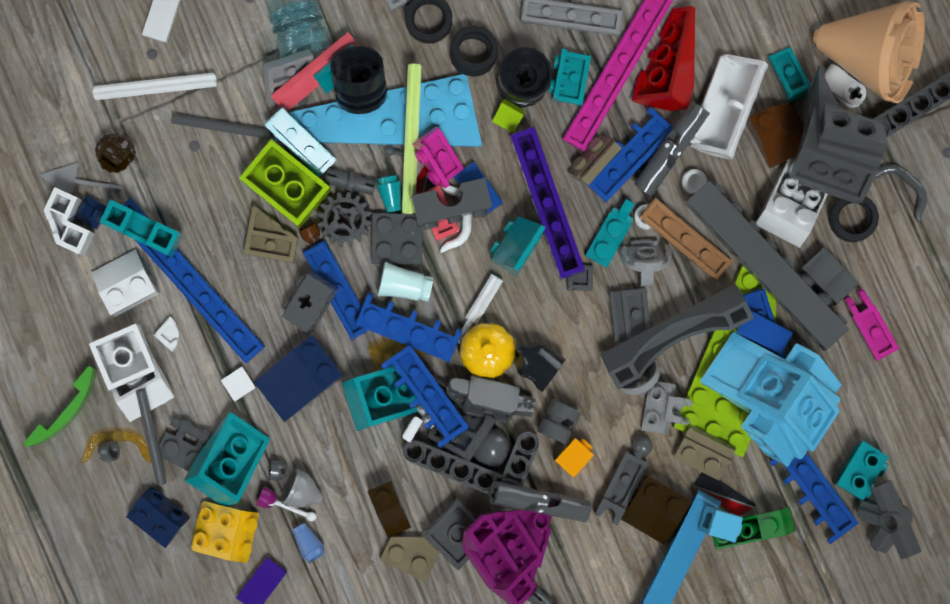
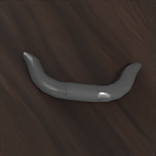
[875,164,927,222]

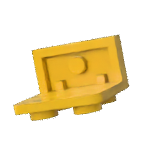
[191,501,259,563]

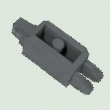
[445,375,536,423]

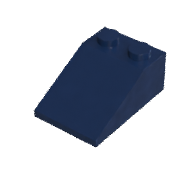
[254,335,345,422]

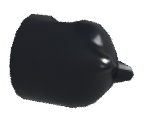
[515,342,566,392]

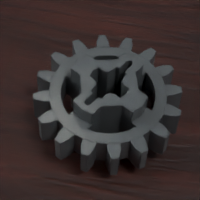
[317,192,372,247]

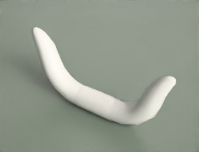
[440,185,472,253]

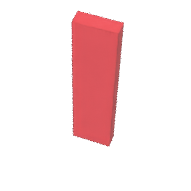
[271,32,358,111]

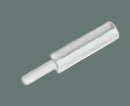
[458,274,504,344]

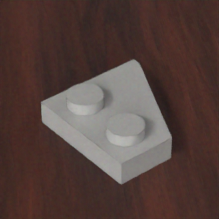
[264,49,313,108]

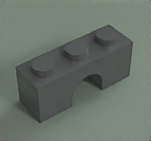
[410,178,492,230]

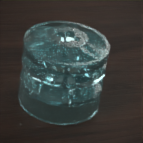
[268,0,331,58]

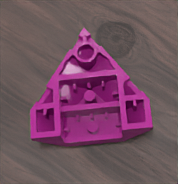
[462,505,552,604]

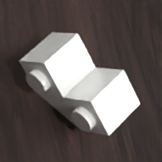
[44,187,95,256]

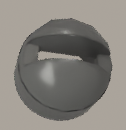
[97,441,120,462]
[269,460,287,481]

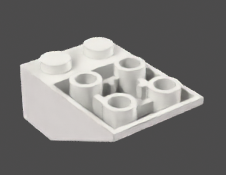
[756,157,828,248]

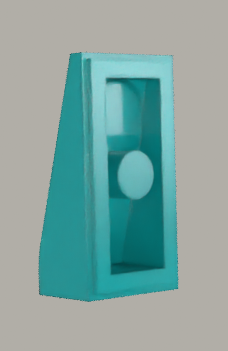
[768,47,810,103]

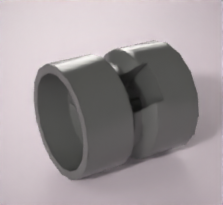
[537,399,582,445]

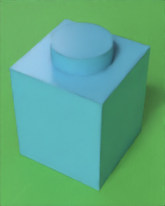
[698,506,743,542]

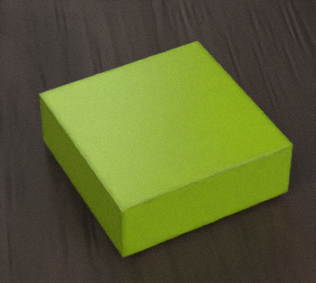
[492,99,526,134]

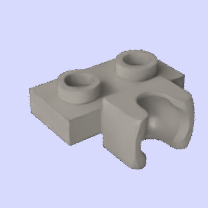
[641,381,693,435]

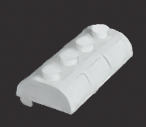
[690,54,768,160]

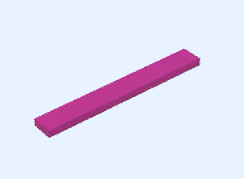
[563,0,673,152]

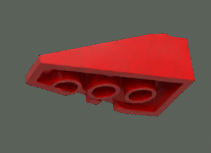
[632,6,695,111]

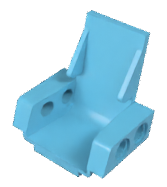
[700,332,842,467]

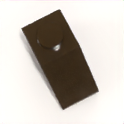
[367,481,411,537]

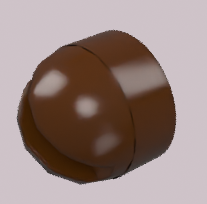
[298,222,321,244]

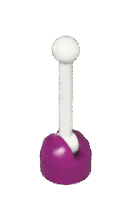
[256,486,316,522]

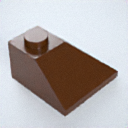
[747,103,803,169]

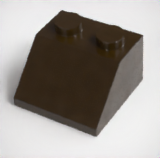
[621,475,692,545]

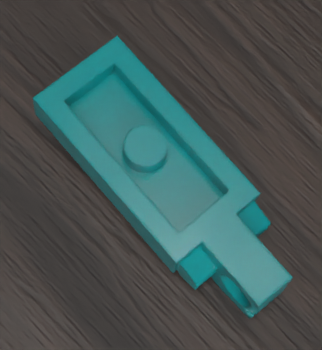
[585,199,635,269]

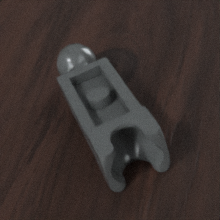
[594,436,653,525]

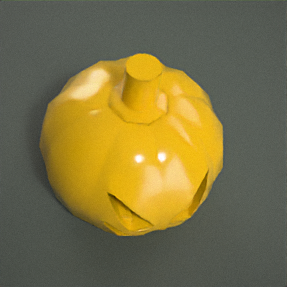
[460,323,515,379]

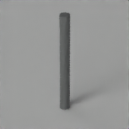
[172,114,272,140]
[135,388,167,485]

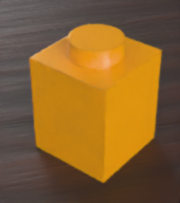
[554,438,594,478]

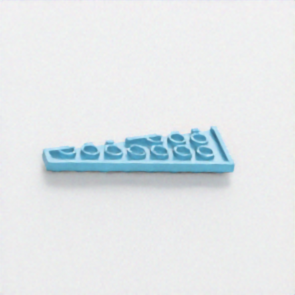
[270,74,482,148]

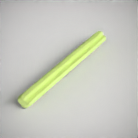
[402,63,421,214]

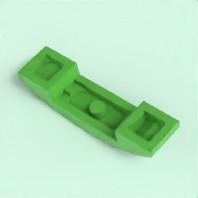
[23,365,97,447]

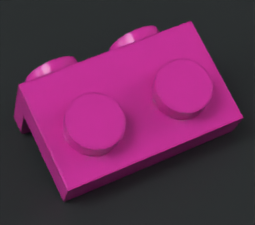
[412,127,464,188]

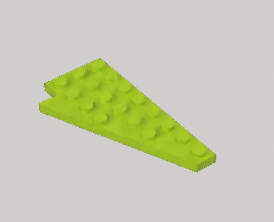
[673,265,776,457]

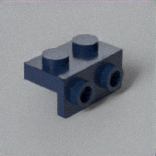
[126,487,190,548]

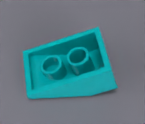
[490,216,546,277]
[342,367,420,431]
[184,412,270,507]

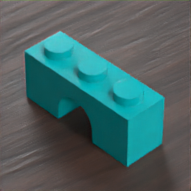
[100,199,183,258]

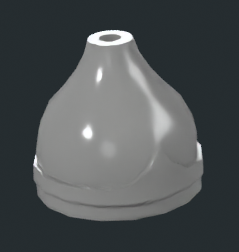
[281,468,323,508]

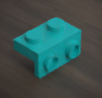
[549,48,591,106]

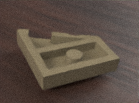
[243,206,298,263]
[380,536,440,582]

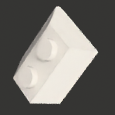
[91,249,160,317]
[89,324,156,391]
[112,352,174,422]

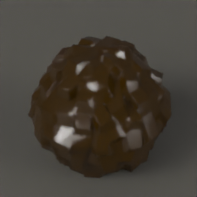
[95,133,136,173]

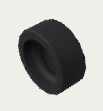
[405,0,452,44]
[449,26,499,77]
[829,196,879,243]

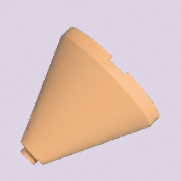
[813,1,925,103]

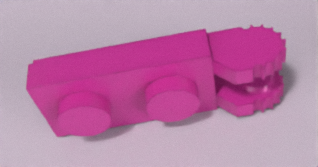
[843,289,899,361]

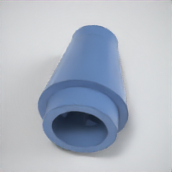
[292,523,325,563]

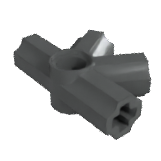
[858,480,922,559]

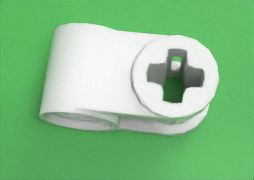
[825,64,866,108]

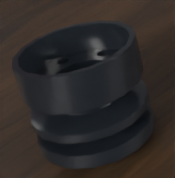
[331,46,388,114]
[496,47,552,108]

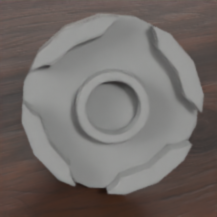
[621,239,672,287]

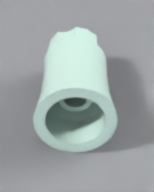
[378,262,433,302]

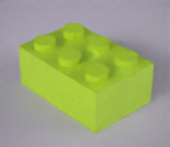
[239,139,332,229]

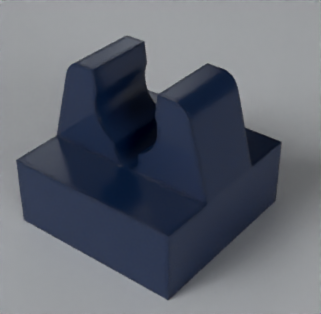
[74,196,107,230]

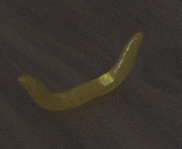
[81,431,152,463]

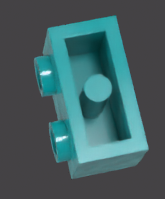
[833,441,889,500]

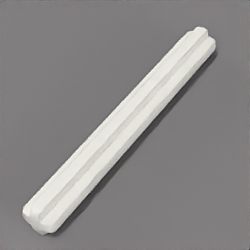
[92,73,217,100]

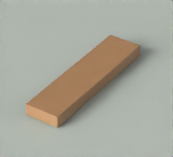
[638,198,733,281]

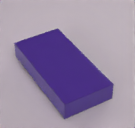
[236,557,287,604]

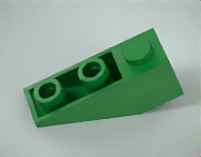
[713,506,796,550]

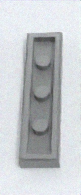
[520,0,623,37]

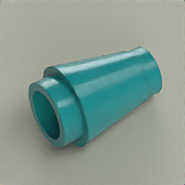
[376,175,401,213]

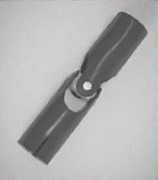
[634,101,710,196]
[489,481,591,522]

